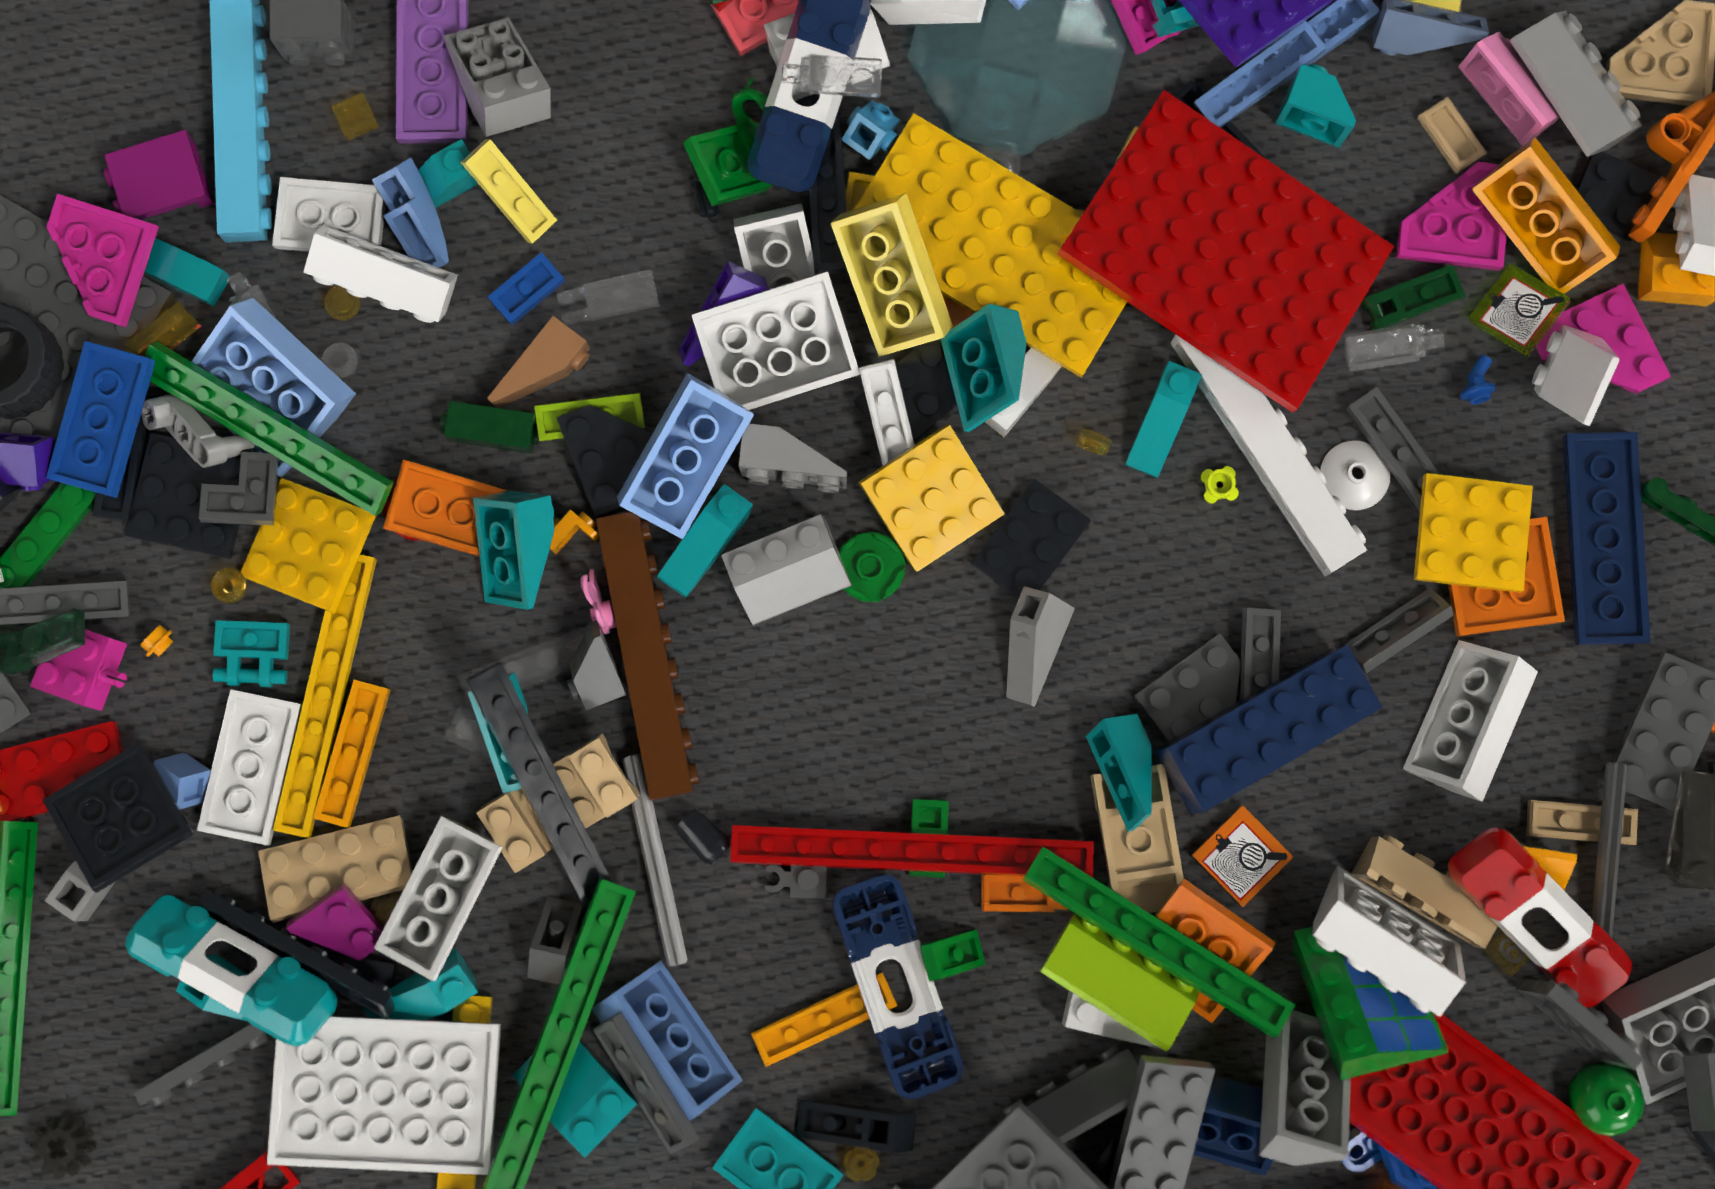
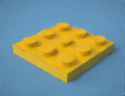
[858,424,1004,572]
[1414,473,1533,593]
[239,478,376,614]

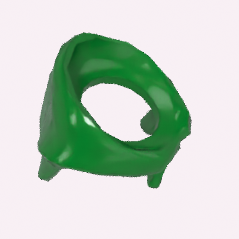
[732,77,768,139]

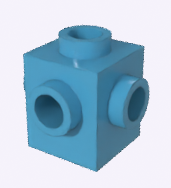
[841,100,900,160]

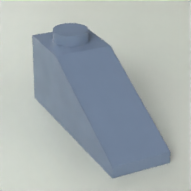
[1372,0,1489,55]

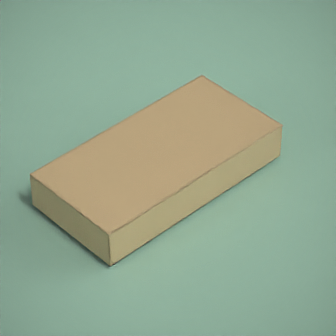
[1417,97,1487,174]

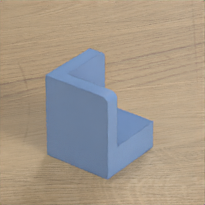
[154,753,210,809]

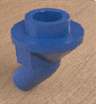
[1460,355,1496,405]

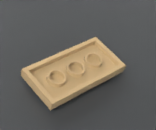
[258,815,413,923]

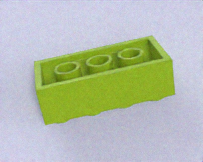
[1040,913,1199,1052]

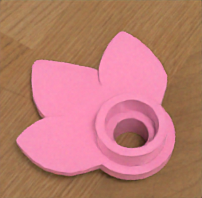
[581,569,616,634]

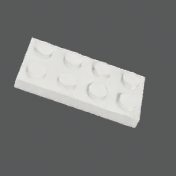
[197,689,302,845]

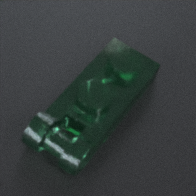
[0,608,85,674]

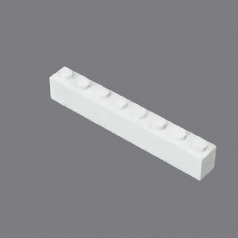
[1171,335,1367,577]

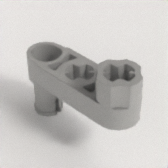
[141,394,255,468]

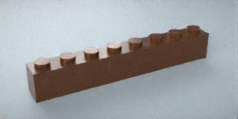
[596,512,699,801]

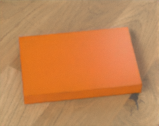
[383,459,507,557]

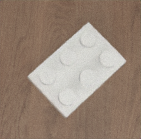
[272,177,386,252]

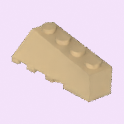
[1351,834,1497,949]

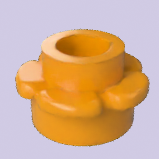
[140,625,174,657]

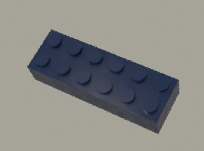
[1155,644,1383,814]

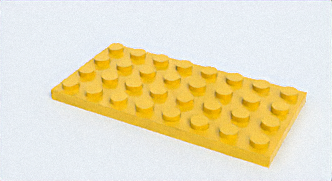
[855,113,1127,378]

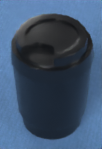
[675,809,731,865]

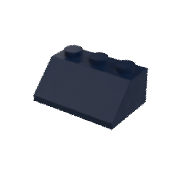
[1193,1075,1273,1176]

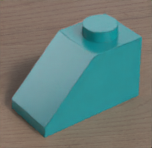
[418,139,478,208]

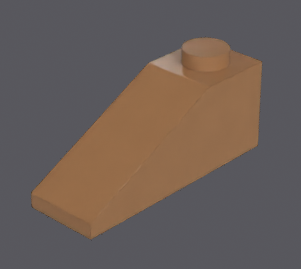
[487,316,590,408]

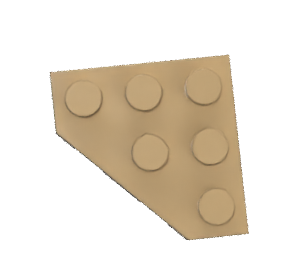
[1605,0,1715,106]

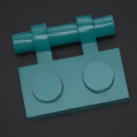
[213,620,290,687]

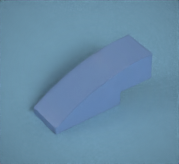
[372,157,449,268]

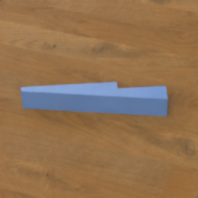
[1193,0,1380,127]

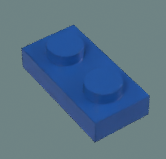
[488,252,565,326]

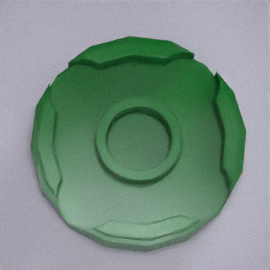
[839,532,905,602]

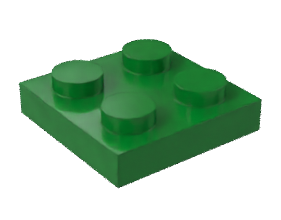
[683,123,773,207]

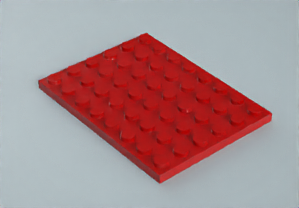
[1057,90,1394,413]

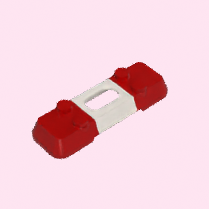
[1448,828,1632,1008]

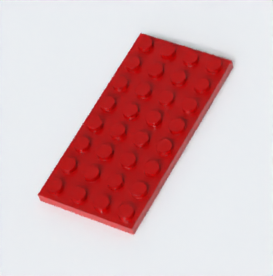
[1349,1014,1641,1189]

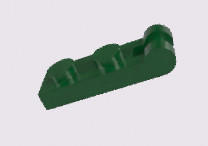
[1361,264,1466,333]
[1641,477,1715,546]

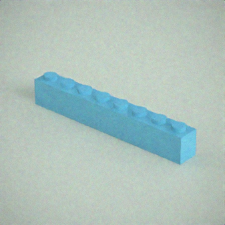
[210,0,273,243]

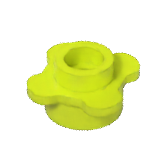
[1201,466,1239,504]

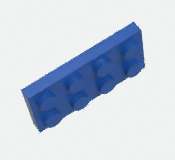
[46,341,156,498]

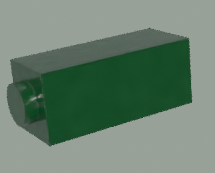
[440,401,537,454]

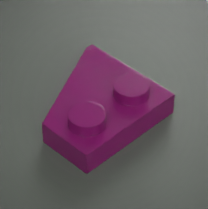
[286,882,384,961]

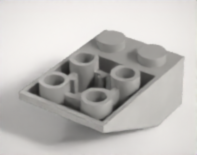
[444,18,551,137]
[739,424,847,493]

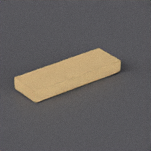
[1526,800,1638,845]

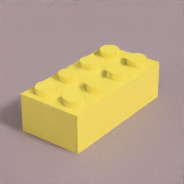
[831,193,953,357]

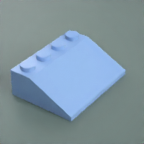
[191,298,356,478]

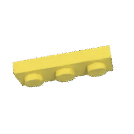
[460,139,557,244]

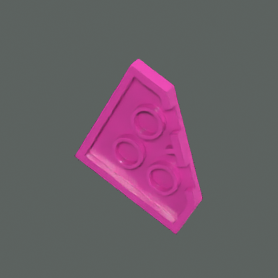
[1396,162,1507,271]
[46,194,159,327]
[1531,284,1671,394]

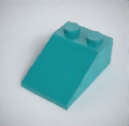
[941,304,1027,432]
[473,491,555,610]
[512,1039,638,1158]

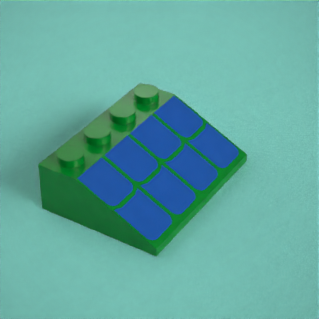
[1293,926,1448,1081]

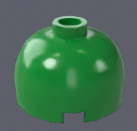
[1566,1062,1645,1137]

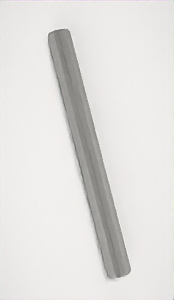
[622,754,687,966]

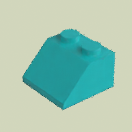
[1275,64,1356,148]

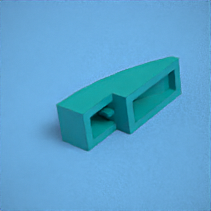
[144,238,231,307]

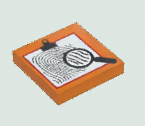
[1190,805,1293,907]

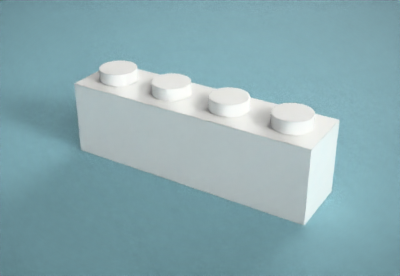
[303,225,458,323]

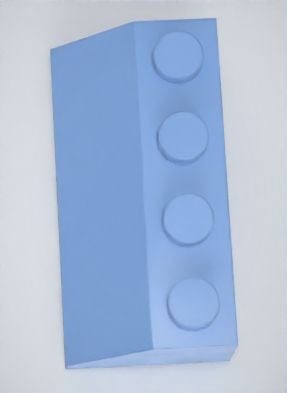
[617,373,754,539]

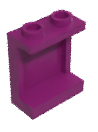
[103,129,214,220]

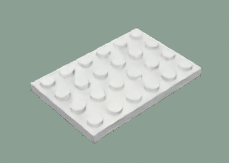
[267,1016,501,1175]

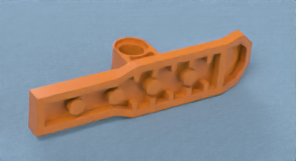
[1628,90,1715,243]

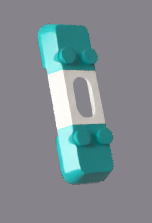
[125,895,337,1046]

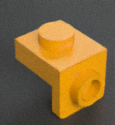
[549,510,599,555]

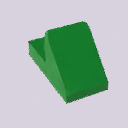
[920,929,986,982]

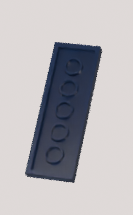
[1563,432,1651,646]

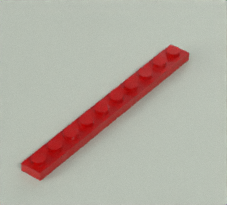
[730,825,1094,878]

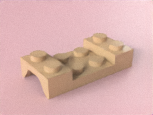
[476,733,641,873]
[1090,764,1183,913]

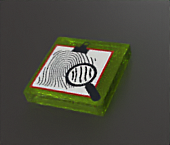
[1469,263,1570,357]

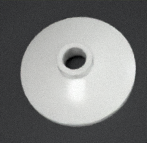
[1320,441,1390,510]

